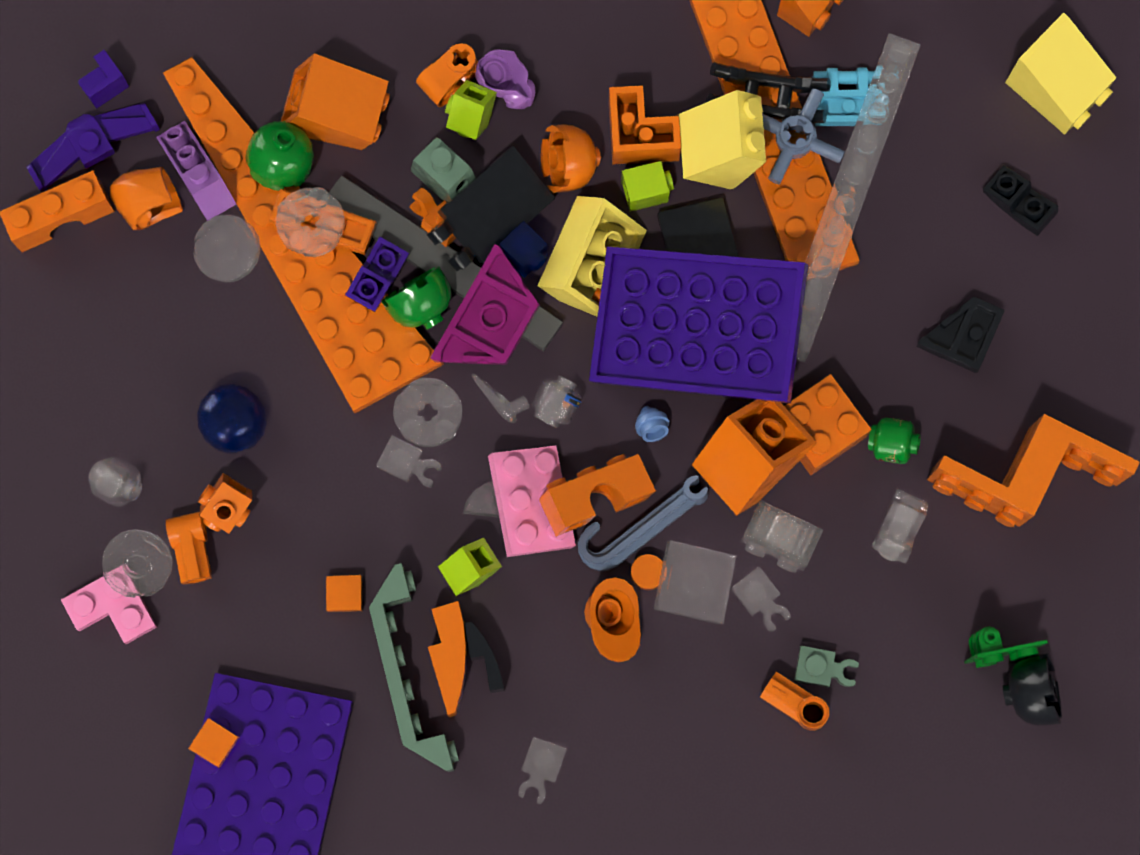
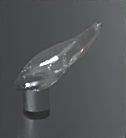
[472,373,529,424]

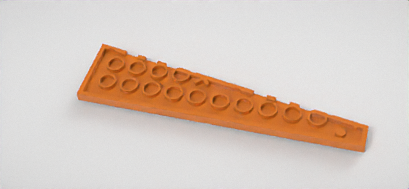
[163,57,444,414]

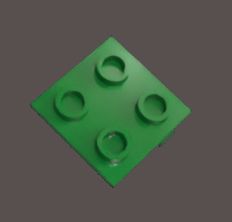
[964,626,1048,668]

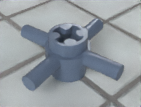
[762,89,845,184]

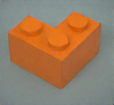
[609,86,681,165]

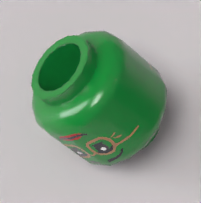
[868,417,921,464]

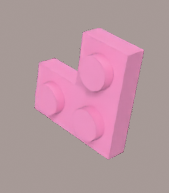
[61,565,157,644]

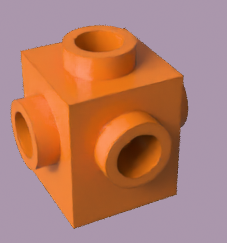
[198,473,252,534]

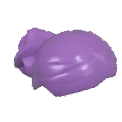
[475,49,535,109]

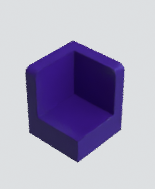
[78,50,129,109]

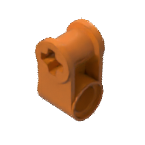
[416,43,478,107]

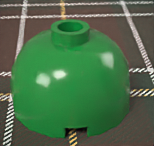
[245,121,314,191]
[381,266,451,330]

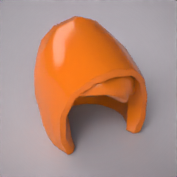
[110,167,183,230]

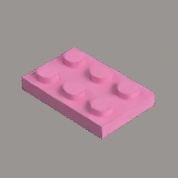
[488,446,576,557]

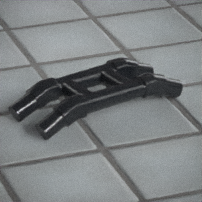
[705,62,831,123]

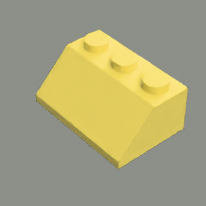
[537,196,647,317]

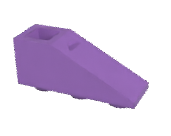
[156,121,236,221]

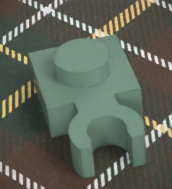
[794,646,859,688]

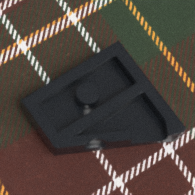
[916,297,1005,373]

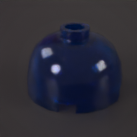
[197,384,267,454]

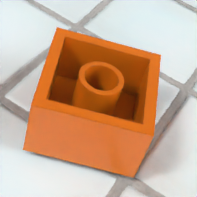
[785,374,872,475]

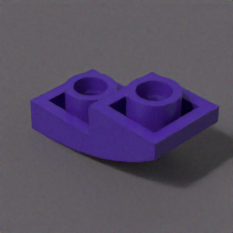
[345,236,410,312]

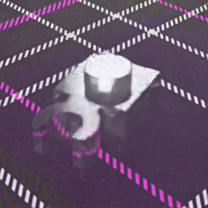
[376,435,442,487]
[731,567,791,632]
[519,737,567,805]

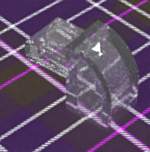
[871,489,929,564]

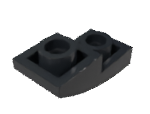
[983,165,1059,236]

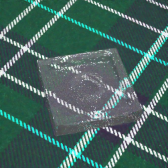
[654,540,736,625]

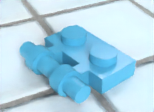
[813,67,883,126]

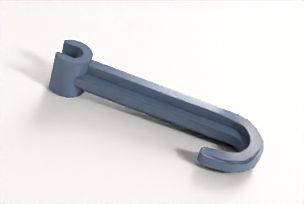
[578,475,709,571]

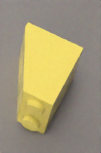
[1005,12,1116,135]
[679,90,766,190]

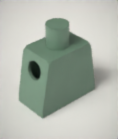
[411,137,475,203]

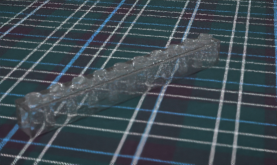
[796,33,921,362]

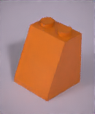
[281,53,390,150]
[692,400,817,515]

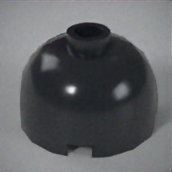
[1003,653,1062,725]

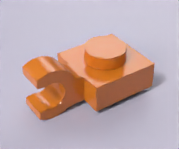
[410,188,456,247]

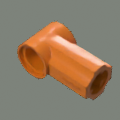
[166,512,212,585]
[760,672,829,731]

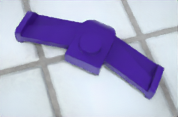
[27,102,160,193]

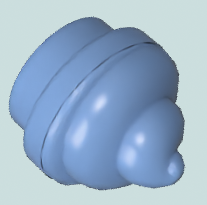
[635,406,669,442]

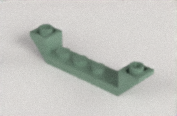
[369,563,459,772]

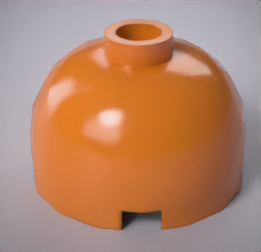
[541,124,601,193]

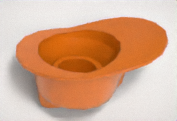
[584,577,641,663]

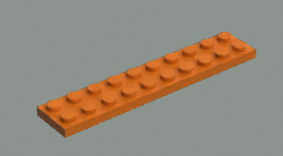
[689,0,860,281]

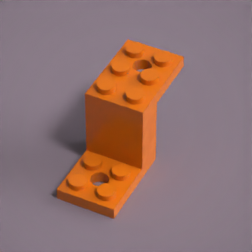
[927,414,1140,527]

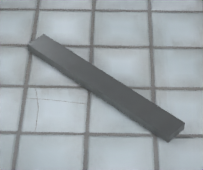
[322,175,563,352]

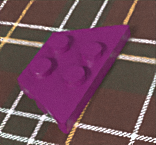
[430,244,540,365]

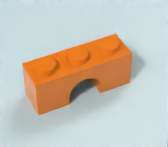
[0,170,115,252]
[539,454,656,537]

